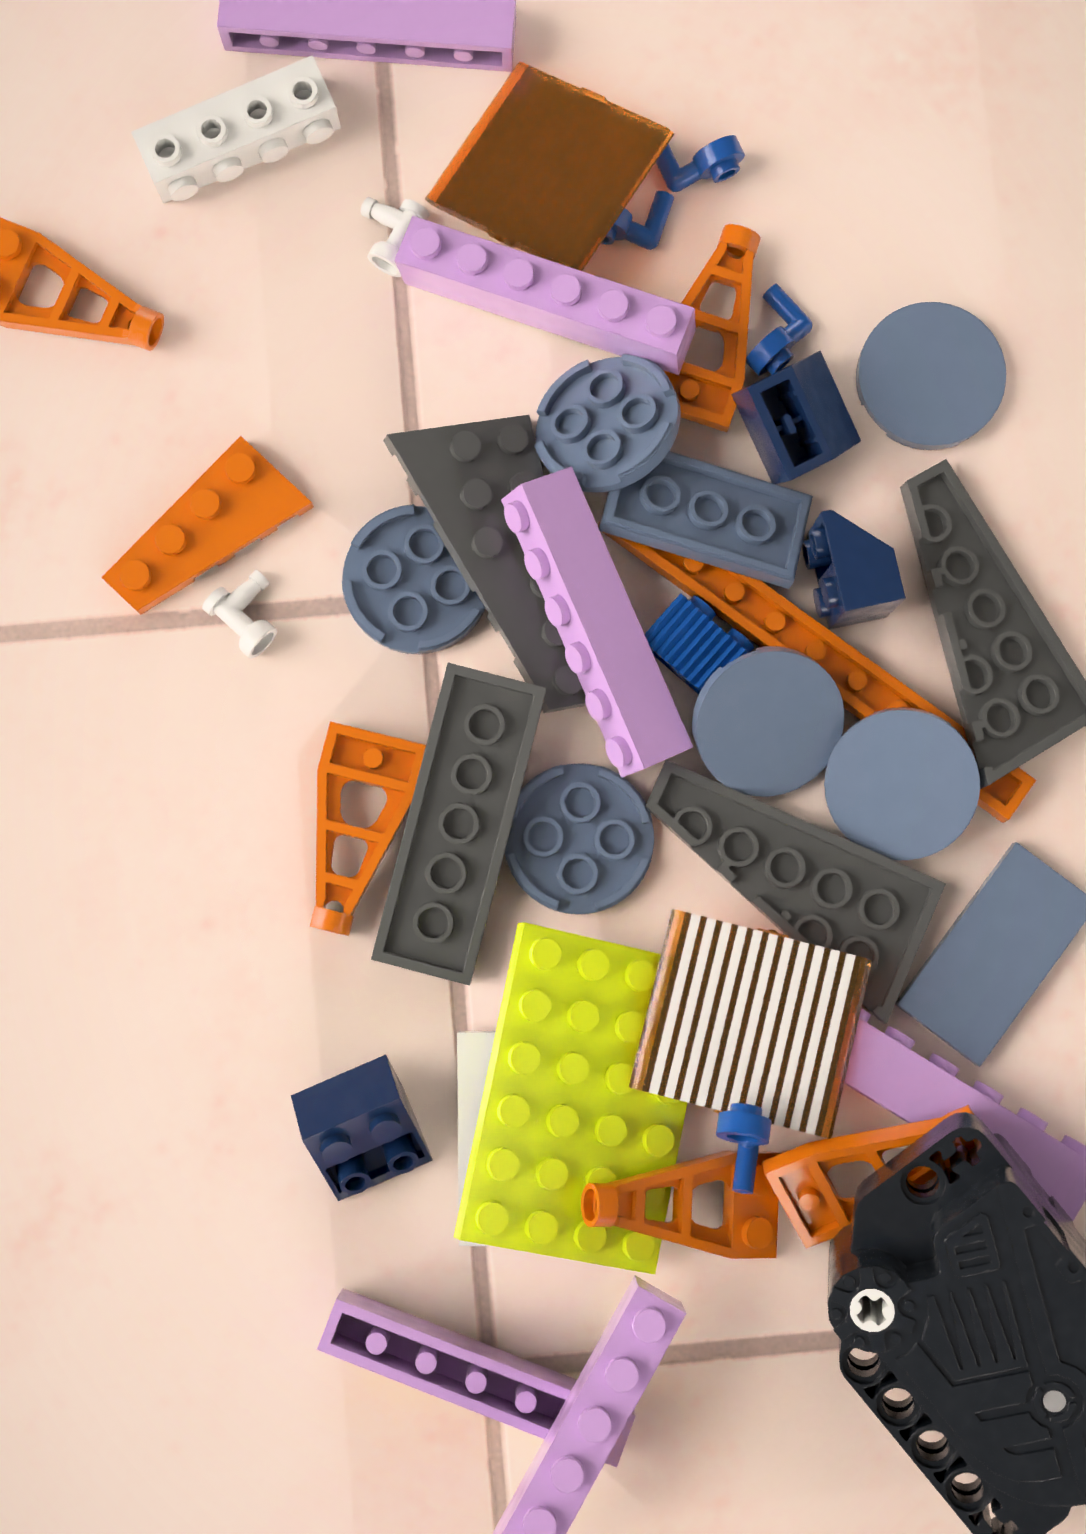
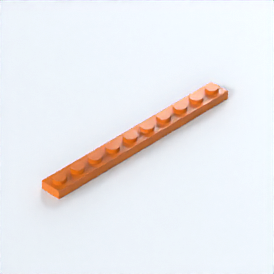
[598,522,1036,823]

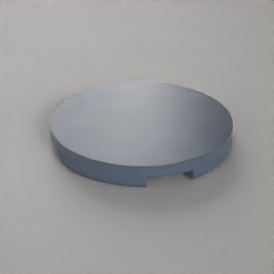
[856,302,1006,450]
[535,354,681,493]
[342,504,486,654]
[692,646,845,797]
[824,707,980,860]
[505,764,654,915]

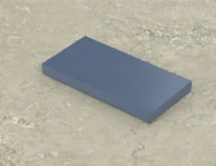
[599,451,813,589]
[895,842,1086,1067]

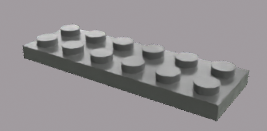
[371,662,547,986]

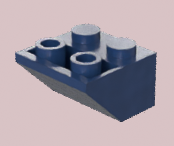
[731,350,861,484]
[802,509,906,630]
[290,1054,433,1201]

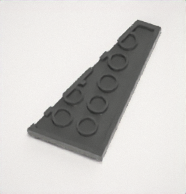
[383,415,586,714]
[900,459,1086,789]
[645,760,946,1024]

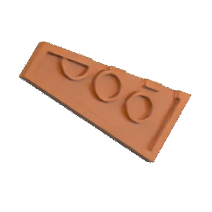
[101,436,314,615]

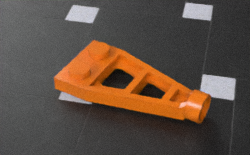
[0,217,164,351]
[663,224,761,432]
[310,721,426,936]
[762,1104,975,1249]
[581,1151,781,1259]

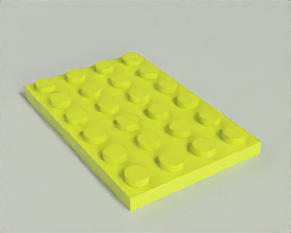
[454,922,712,1275]

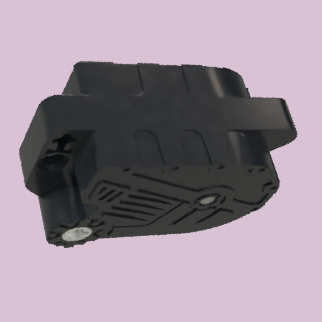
[827,1112,1086,1534]

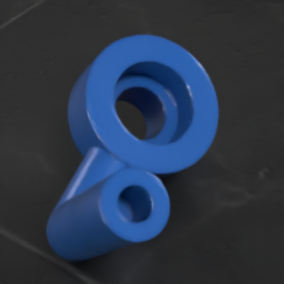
[650,133,745,192]
[582,191,674,250]
[746,283,813,376]
[716,1103,772,1194]

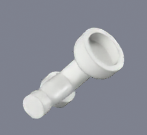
[360,197,430,277]
[202,570,277,659]

